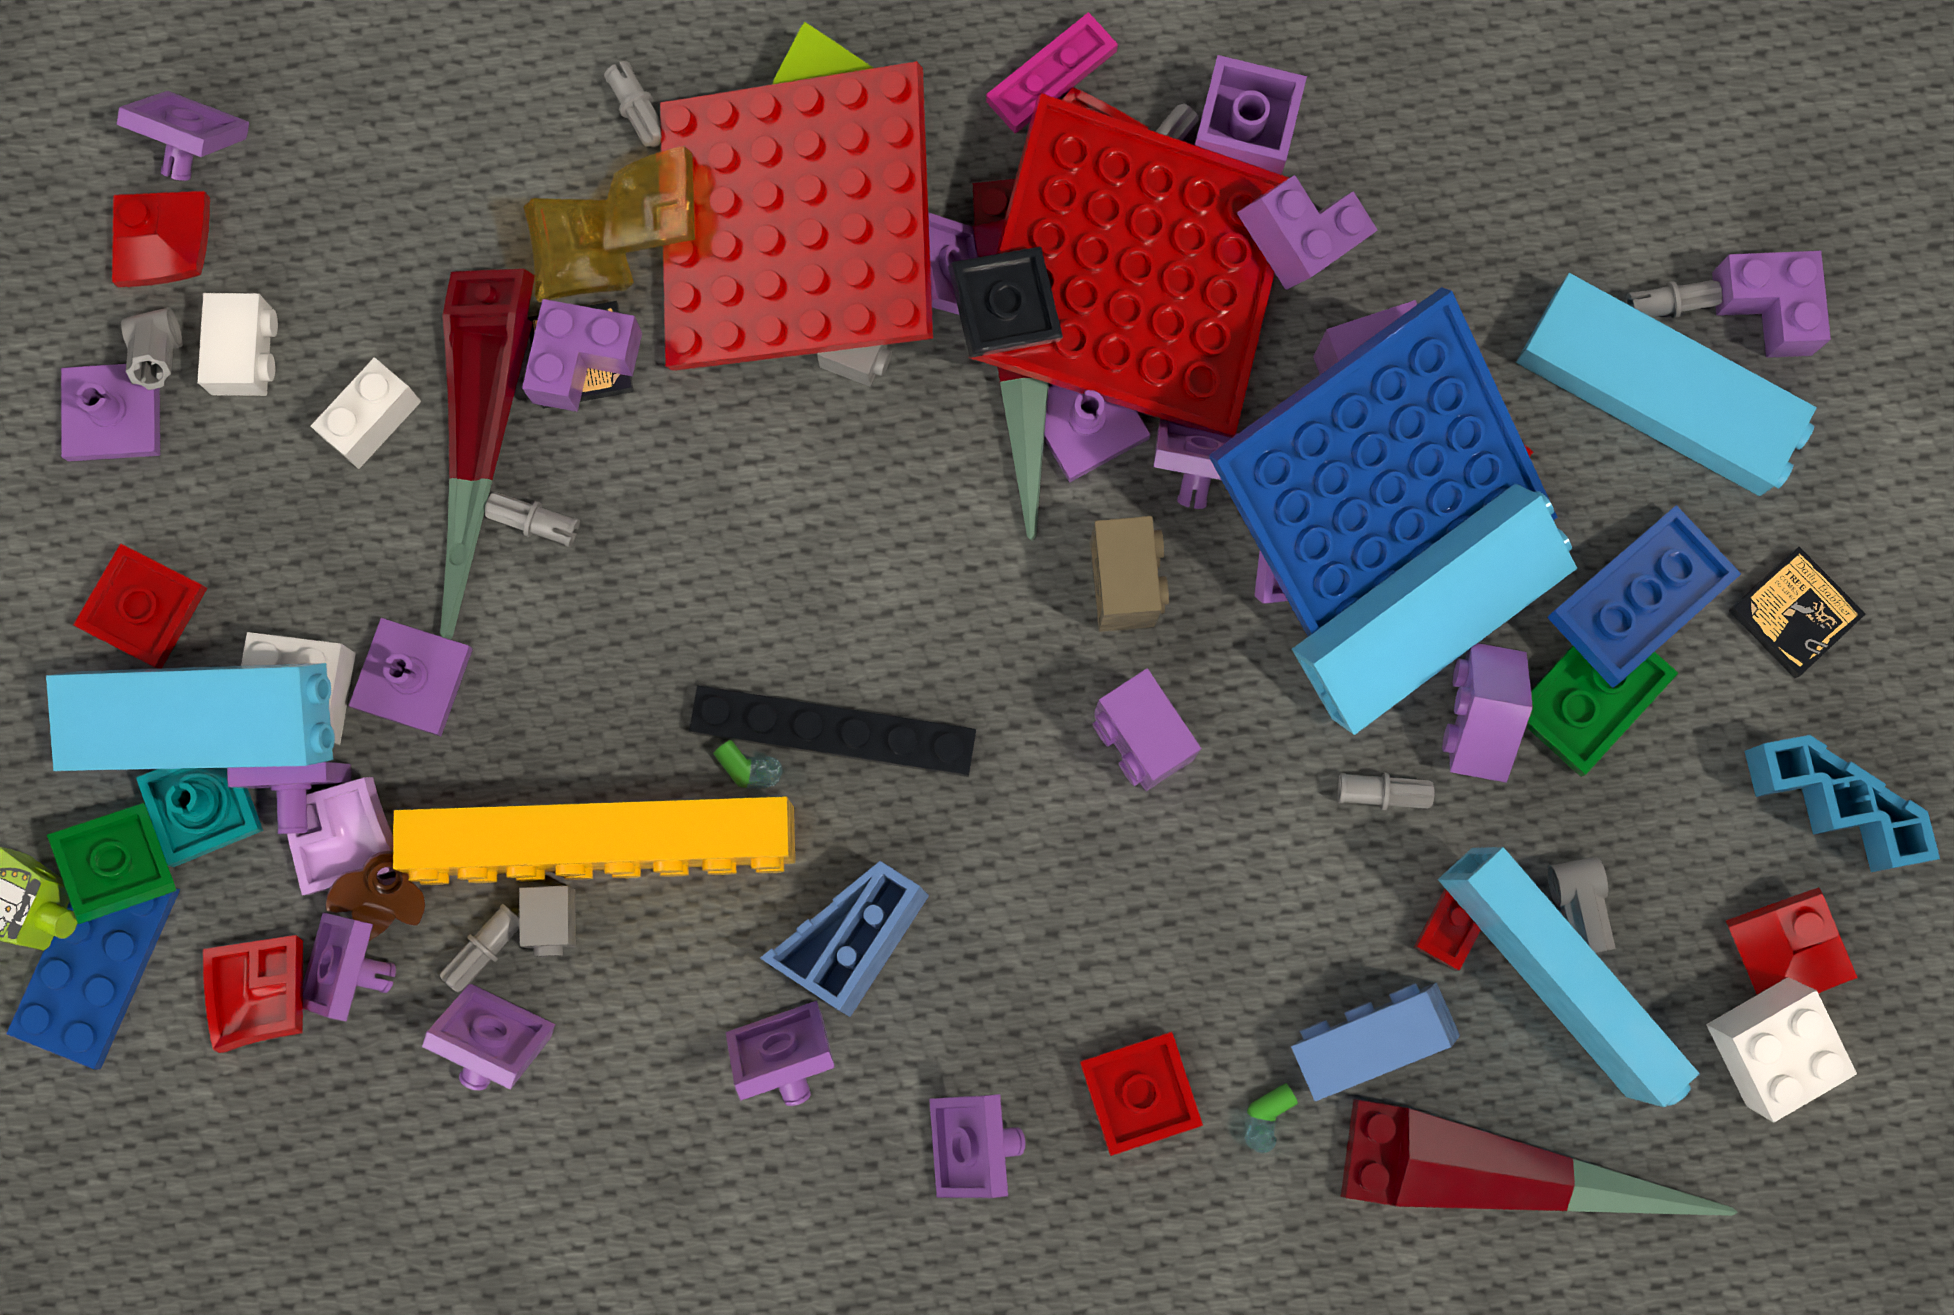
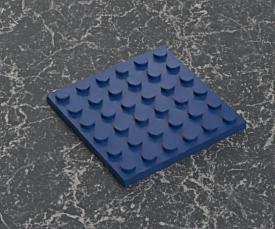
[1208,287,1558,637]

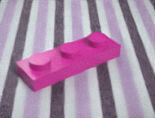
[986,12,1118,134]

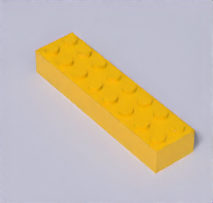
[393,797,795,885]

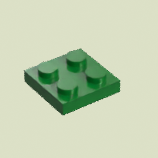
[47,803,176,925]

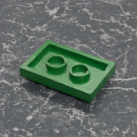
[1526,645,1678,777]

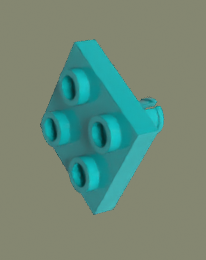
[136,767,263,867]

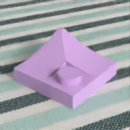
[287,777,395,896]

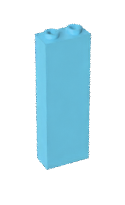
[1516,273,1817,497]
[1292,484,1577,735]
[46,663,335,771]
[1438,847,1700,1107]

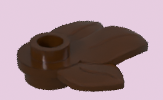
[326,851,425,942]

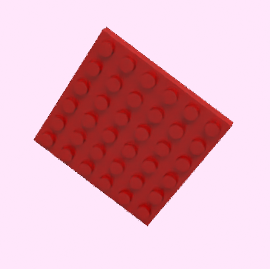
[660,61,933,371]
[969,93,1289,438]

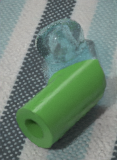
[713,740,783,789]
[1243,1083,1298,1153]

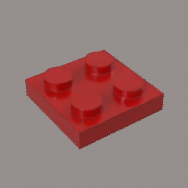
[73,543,208,669]
[1079,1032,1203,1156]

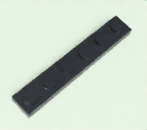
[689,685,976,777]

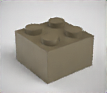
[1090,516,1169,632]

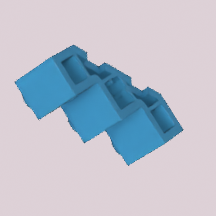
[1744,735,1940,872]

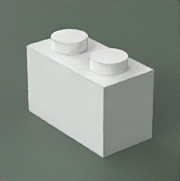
[197,293,278,396]
[311,357,421,469]

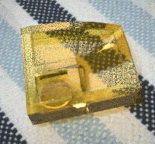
[604,146,695,255]
[523,198,634,302]

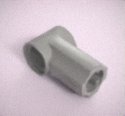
[121,307,183,390]
[1547,856,1616,953]

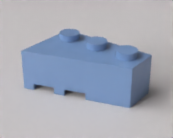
[760,861,929,1017]
[1291,982,1460,1101]

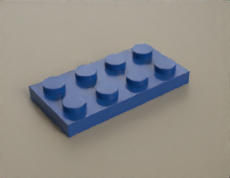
[1547,505,1741,688]
[6,887,180,1069]

